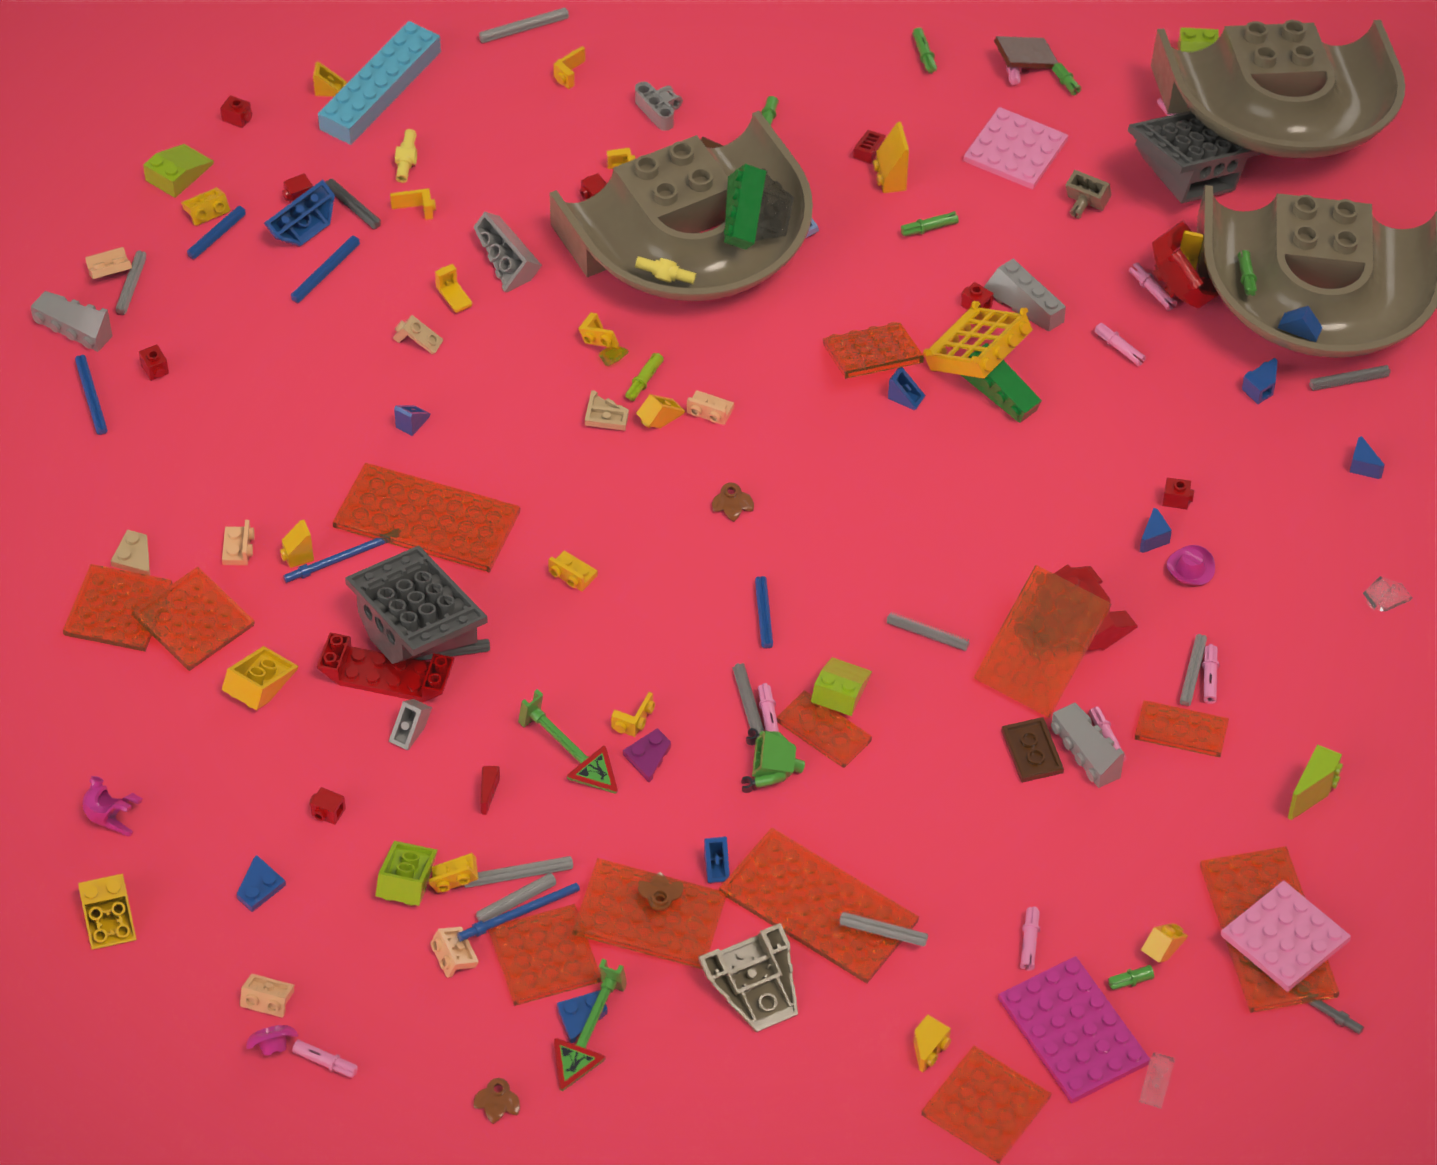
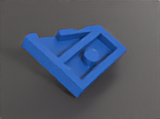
[237,855,286,912]
[557,990,608,1043]

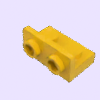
[181,187,230,226]
[548,550,598,591]
[429,853,478,893]

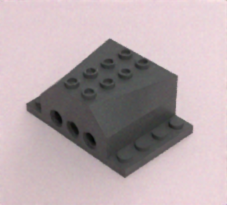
[1127,111,1261,204]
[345,545,488,664]

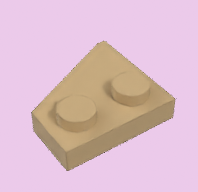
[585,390,629,430]
[111,529,150,576]

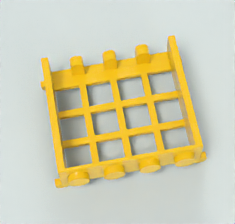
[923,301,1033,378]

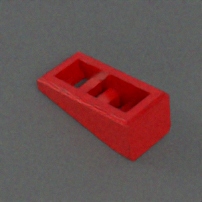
[853,130,886,164]
[481,766,500,815]

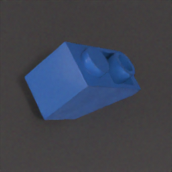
[1242,358,1278,404]

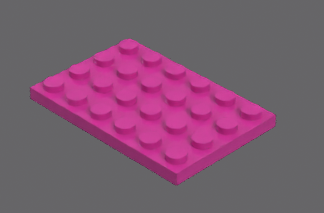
[998,956,1151,1104]

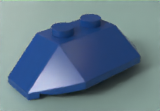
[264,180,335,246]

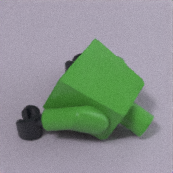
[741,728,805,793]

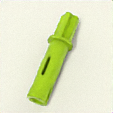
[625,353,664,401]

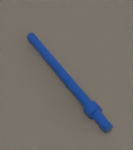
[283,529,402,583]
[457,883,580,942]

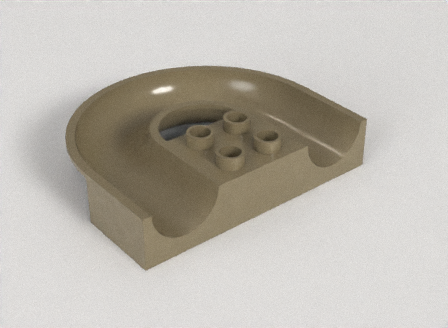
[1151,20,1405,158]
[549,111,813,301]
[1196,185,1437,358]

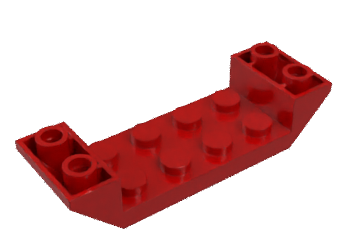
[317,632,455,702]

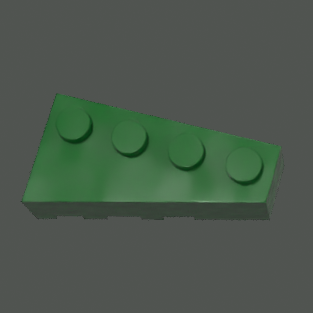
[724,164,766,250]
[961,343,1042,423]

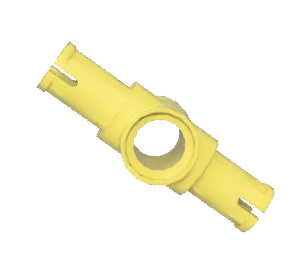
[395,129,417,183]
[635,256,696,285]

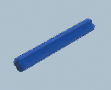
[187,206,246,259]
[755,576,773,648]

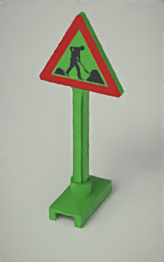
[518,689,618,794]
[554,958,627,1091]

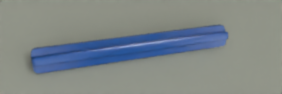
[291,235,360,303]
[75,354,108,435]

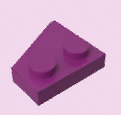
[623,728,671,782]

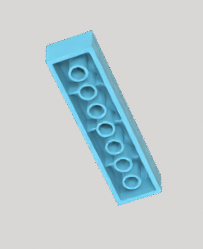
[318,21,441,145]

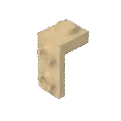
[393,315,443,354]

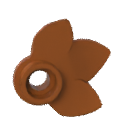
[712,482,754,522]
[638,872,683,911]
[474,1078,520,1124]

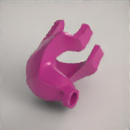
[82,776,143,836]

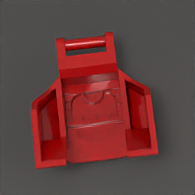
[1152,219,1219,309]
[1014,564,1138,660]

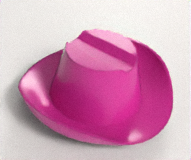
[1166,545,1215,585]
[246,1025,299,1055]

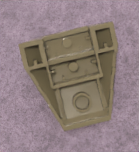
[698,923,798,1032]

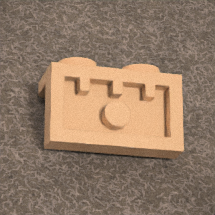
[85,247,132,279]
[687,390,734,425]
[222,520,255,565]
[430,927,479,978]
[240,974,295,1017]

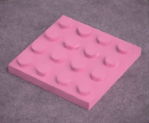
[963,107,1068,190]
[1221,881,1351,992]

